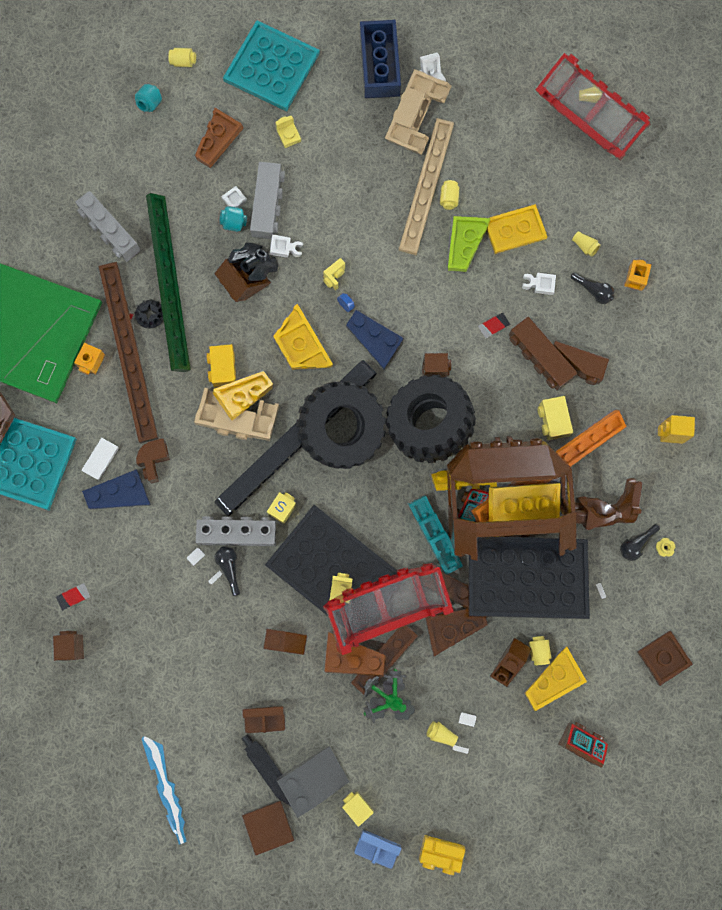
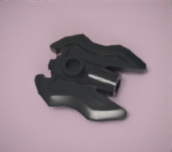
[228,243,278,281]

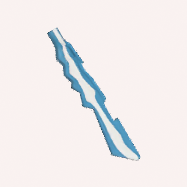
[142,737,187,844]

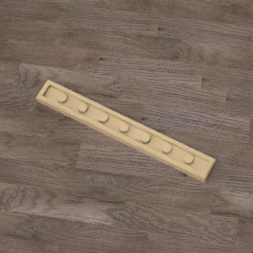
[399,118,454,255]

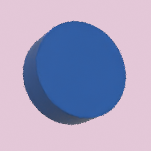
[337,293,355,312]

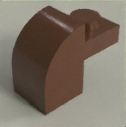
[136,438,170,484]

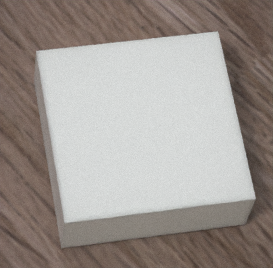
[221,186,247,207]

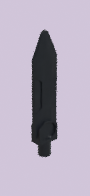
[241,734,291,806]

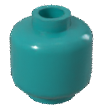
[135,84,162,112]
[219,206,247,232]

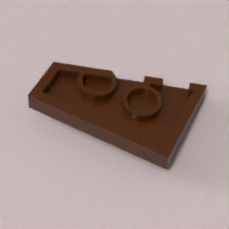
[425,609,488,657]

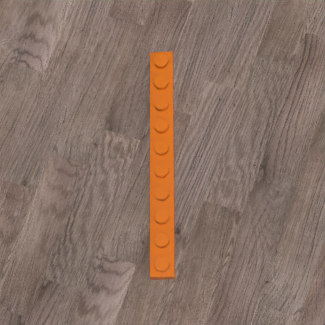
[471,410,627,522]

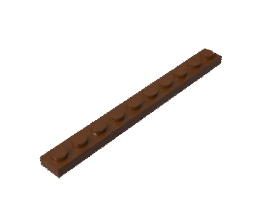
[98,262,159,444]

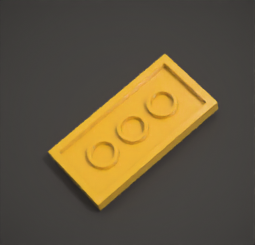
[489,483,560,522]

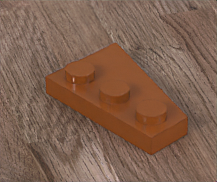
[195,108,244,168]
[324,632,386,676]

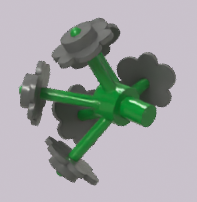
[363,669,415,724]

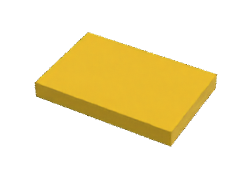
[487,204,547,254]

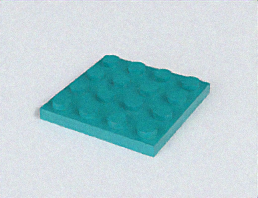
[223,20,320,112]
[0,418,77,511]

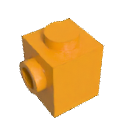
[74,343,105,375]

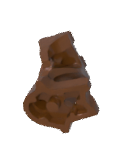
[575,478,643,530]

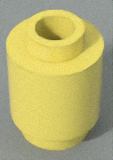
[169,48,196,67]
[440,180,459,210]
[529,636,551,666]

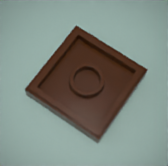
[637,631,693,686]
[242,800,294,856]

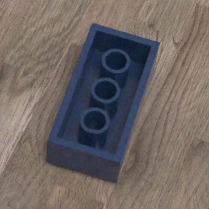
[360,20,401,99]

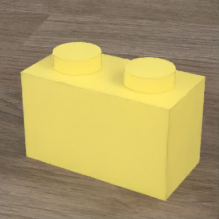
[538,396,573,440]

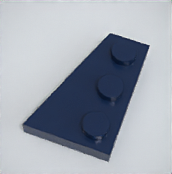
[346,310,404,370]
[82,469,151,510]

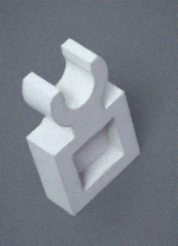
[269,234,303,257]
[522,273,556,295]

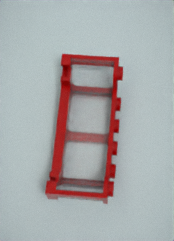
[535,53,651,161]
[323,563,454,655]

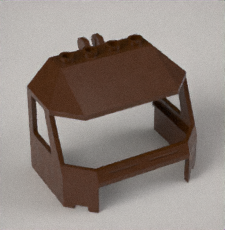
[447,436,577,561]

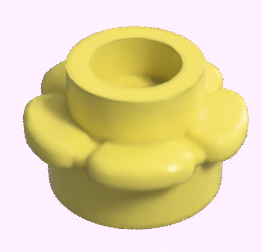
[656,538,675,557]

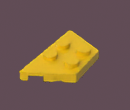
[273,304,333,370]

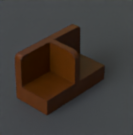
[242,706,285,733]

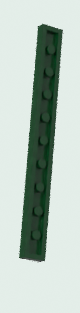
[146,193,191,372]

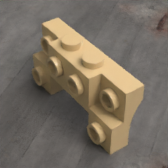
[385,69,452,155]
[194,388,279,441]

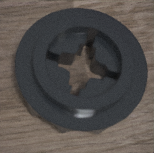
[134,299,164,329]

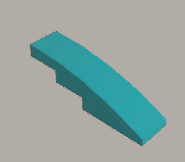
[408,495,463,575]

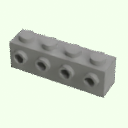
[75,191,140,262]
[196,516,276,546]

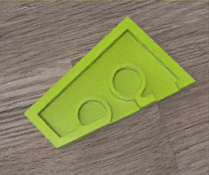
[448,216,491,272]

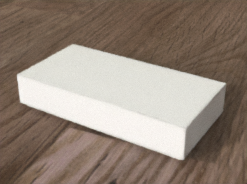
[81,438,119,480]

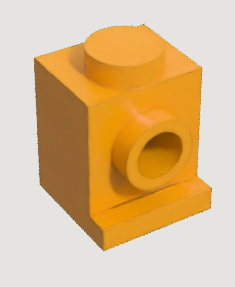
[624,260,651,291]

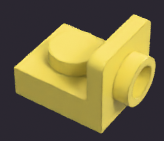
[275,116,301,148]
[323,258,345,291]
[329,573,353,603]

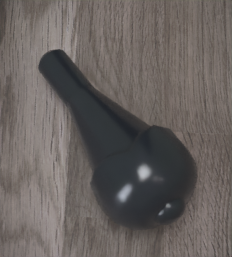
[571,272,615,304]
[620,524,660,561]
[214,546,240,596]

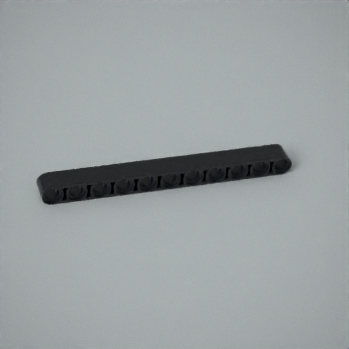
[214,360,377,517]

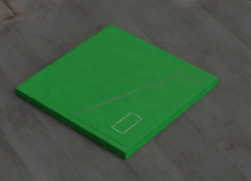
[0,263,102,404]

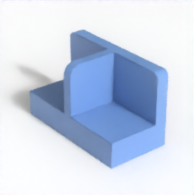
[354,829,401,869]

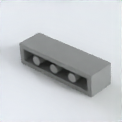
[250,162,285,239]

